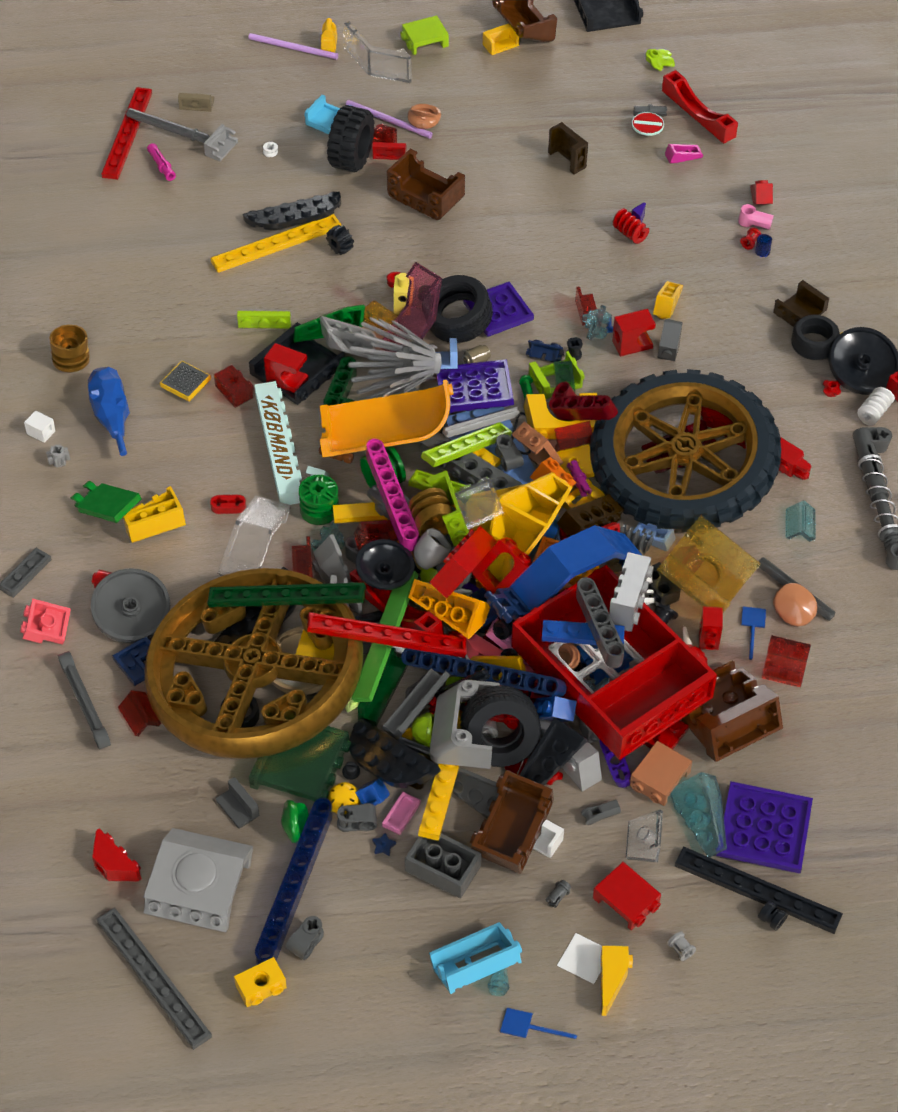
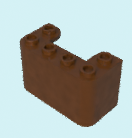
[387,148,465,220]
[470,770,554,874]

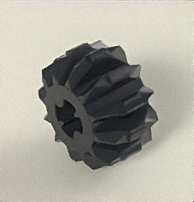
[326,225,354,255]

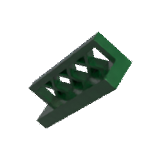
[357,647,408,727]

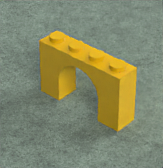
[523,393,597,440]

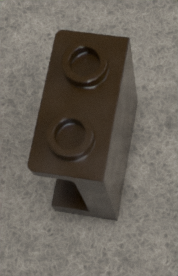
[548,122,588,175]

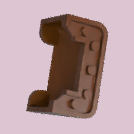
[492,0,557,42]

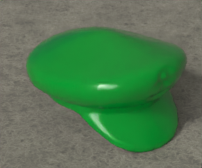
[281,800,309,843]

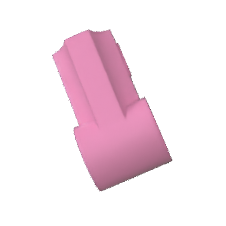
[738,204,774,230]

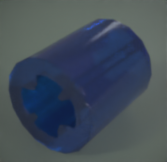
[755,234,772,257]

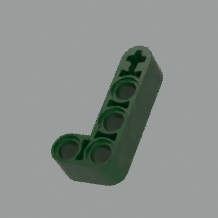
[323,356,357,406]

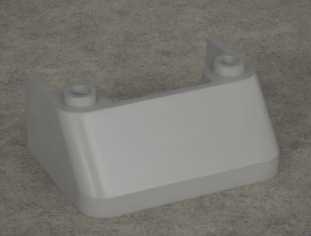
[430,680,500,769]

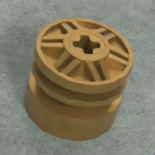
[49,324,90,372]
[408,488,454,539]

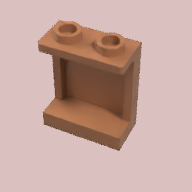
[512,421,563,466]
[630,741,692,806]

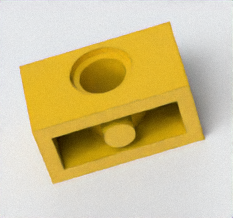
[234,957,287,1007]

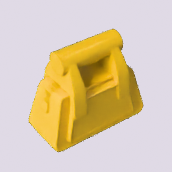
[321,18,337,53]

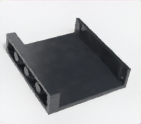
[574,0,643,32]

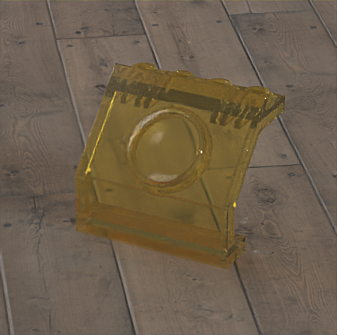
[657,515,761,613]

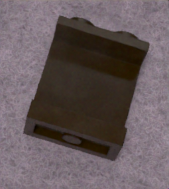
[773,280,829,327]

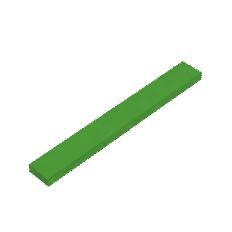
[352,571,418,702]

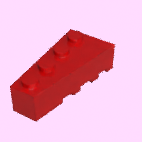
[429,526,498,598]

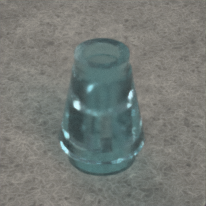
[488,968,510,996]

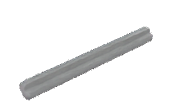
[442,407,520,438]

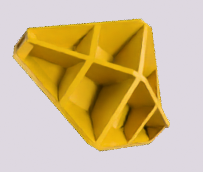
[466,472,573,591]

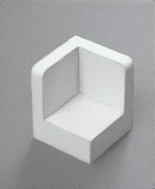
[24,411,56,443]
[533,820,564,858]

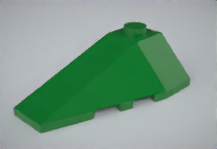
[293,305,365,342]

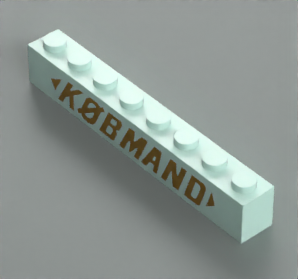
[254,381,302,506]

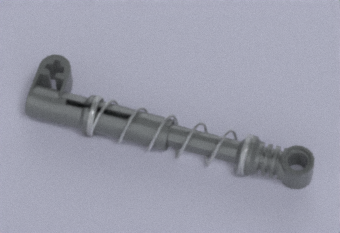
[852,427,898,570]

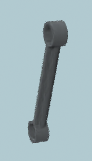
[57,651,111,750]

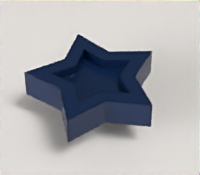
[372,833,396,856]

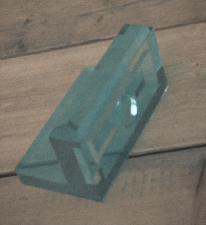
[786,500,816,542]

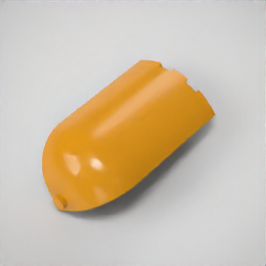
[320,380,454,458]

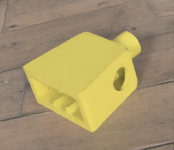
[394,273,413,316]

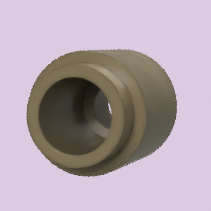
[463,345,491,364]

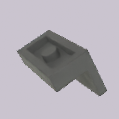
[216,777,260,828]

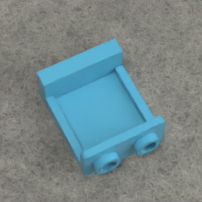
[304,94,351,134]

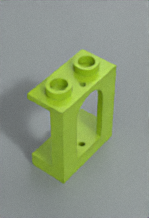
[528,351,585,399]

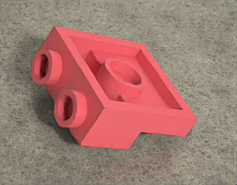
[20,599,71,645]

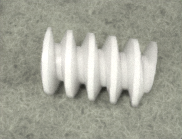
[857,387,895,426]

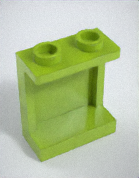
[400,15,449,55]

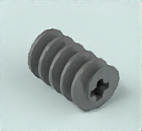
[617,521,654,555]

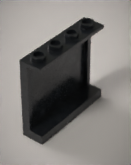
[249,322,345,405]

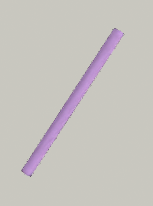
[248,33,338,60]
[346,100,432,139]

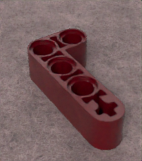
[549,382,618,420]

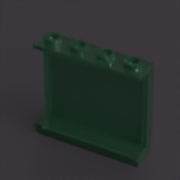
[249,726,351,809]

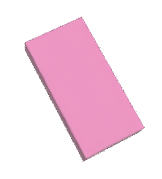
[382,791,421,835]

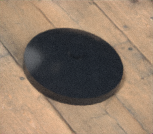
[828,327,898,395]

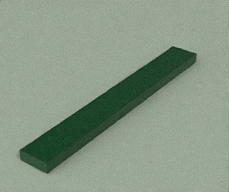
[207,582,366,607]

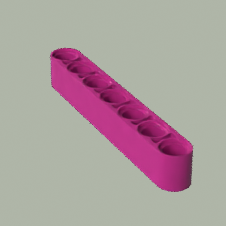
[366,439,419,552]

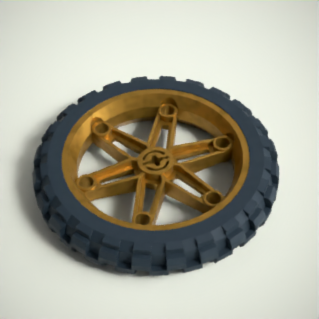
[590,369,781,532]

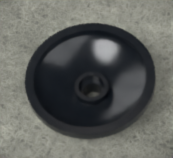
[356,539,415,590]

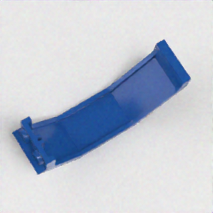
[509,525,642,611]

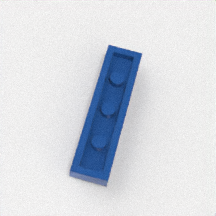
[542,620,625,645]

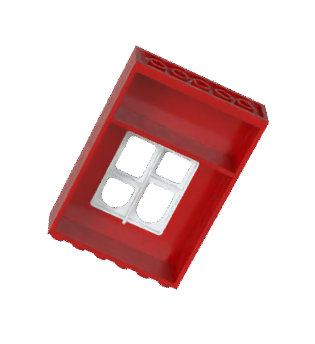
[511,565,717,760]

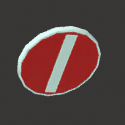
[632,112,664,136]

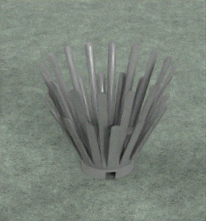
[348,317,442,400]

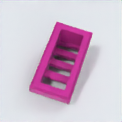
[665,144,703,163]

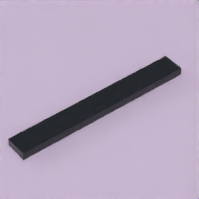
[675,846,843,934]

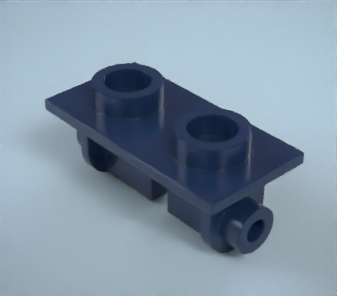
[526,340,564,363]

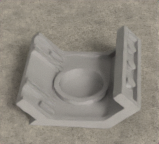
[143,828,253,932]

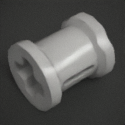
[668,931,696,961]

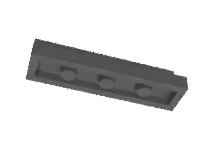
[382,668,450,740]

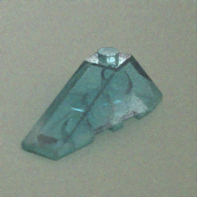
[670,772,727,857]

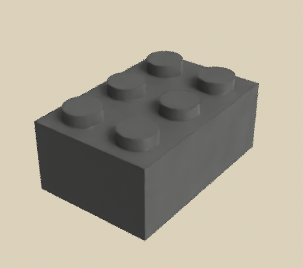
[405,834,482,899]

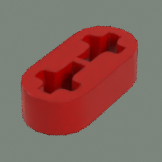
[210,495,247,514]

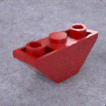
[92,828,141,882]

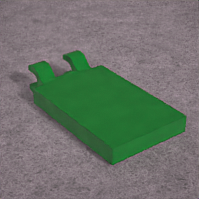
[70,481,142,523]

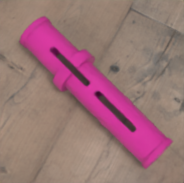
[147,143,176,181]

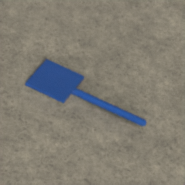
[741,606,766,660]
[500,1008,577,1039]

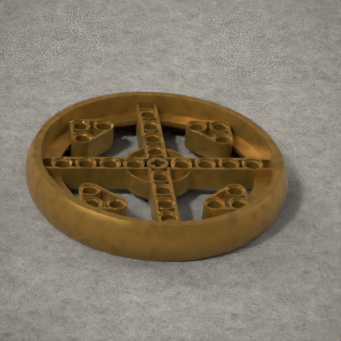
[144,568,363,759]

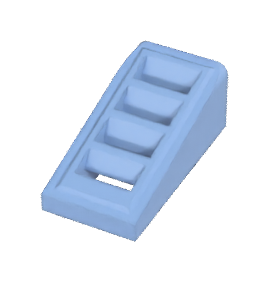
[633,522,676,551]

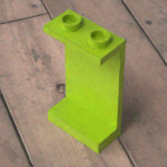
[429,470,469,546]

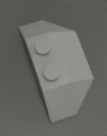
[320,316,377,358]

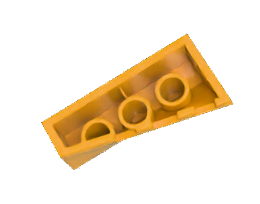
[408,579,490,639]

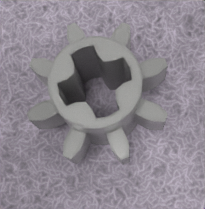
[46,444,70,467]

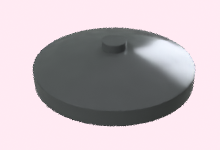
[91,568,170,643]

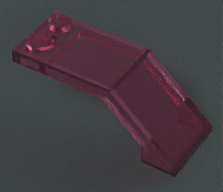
[381,262,442,352]

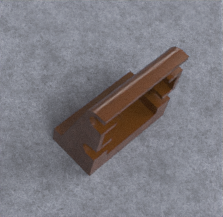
[681,660,783,762]

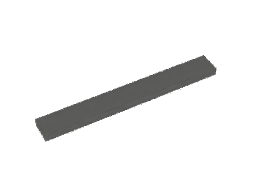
[97,907,212,1050]

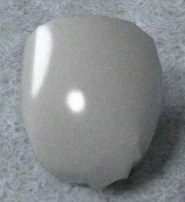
[414,528,452,570]

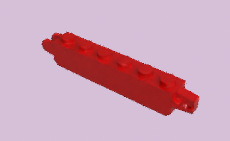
[701,407,812,480]

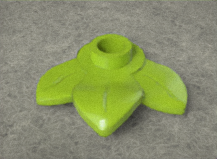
[645,49,675,71]

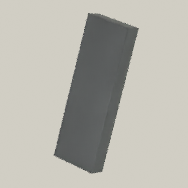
[0,547,52,598]

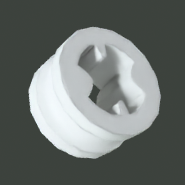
[263,142,278,157]

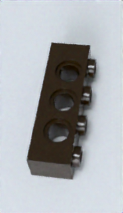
[557,494,624,537]

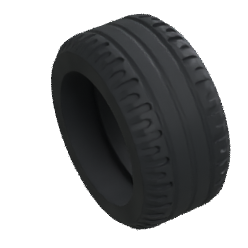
[791,315,840,360]

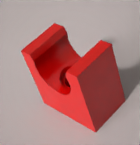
[612,309,656,357]
[264,343,309,393]

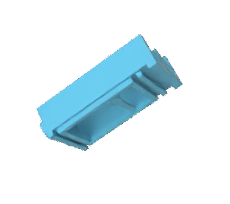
[429,922,522,994]

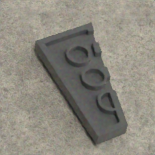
[452,767,499,819]

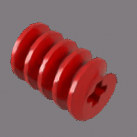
[613,208,649,244]

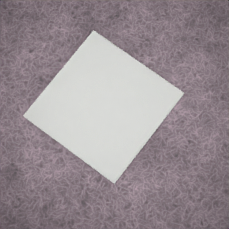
[557,933,602,984]

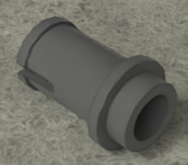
[545,880,571,908]

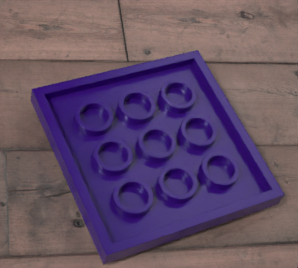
[437,359,514,413]
[716,781,813,873]

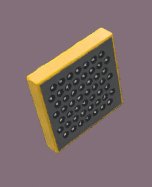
[160,361,211,402]

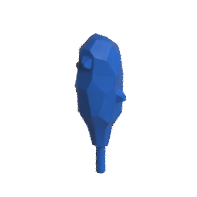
[88,367,130,456]

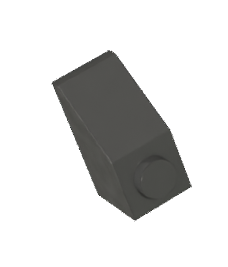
[658,319,683,361]

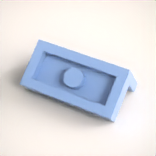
[436,338,458,369]

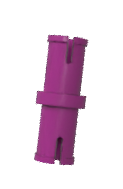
[567,460,592,497]

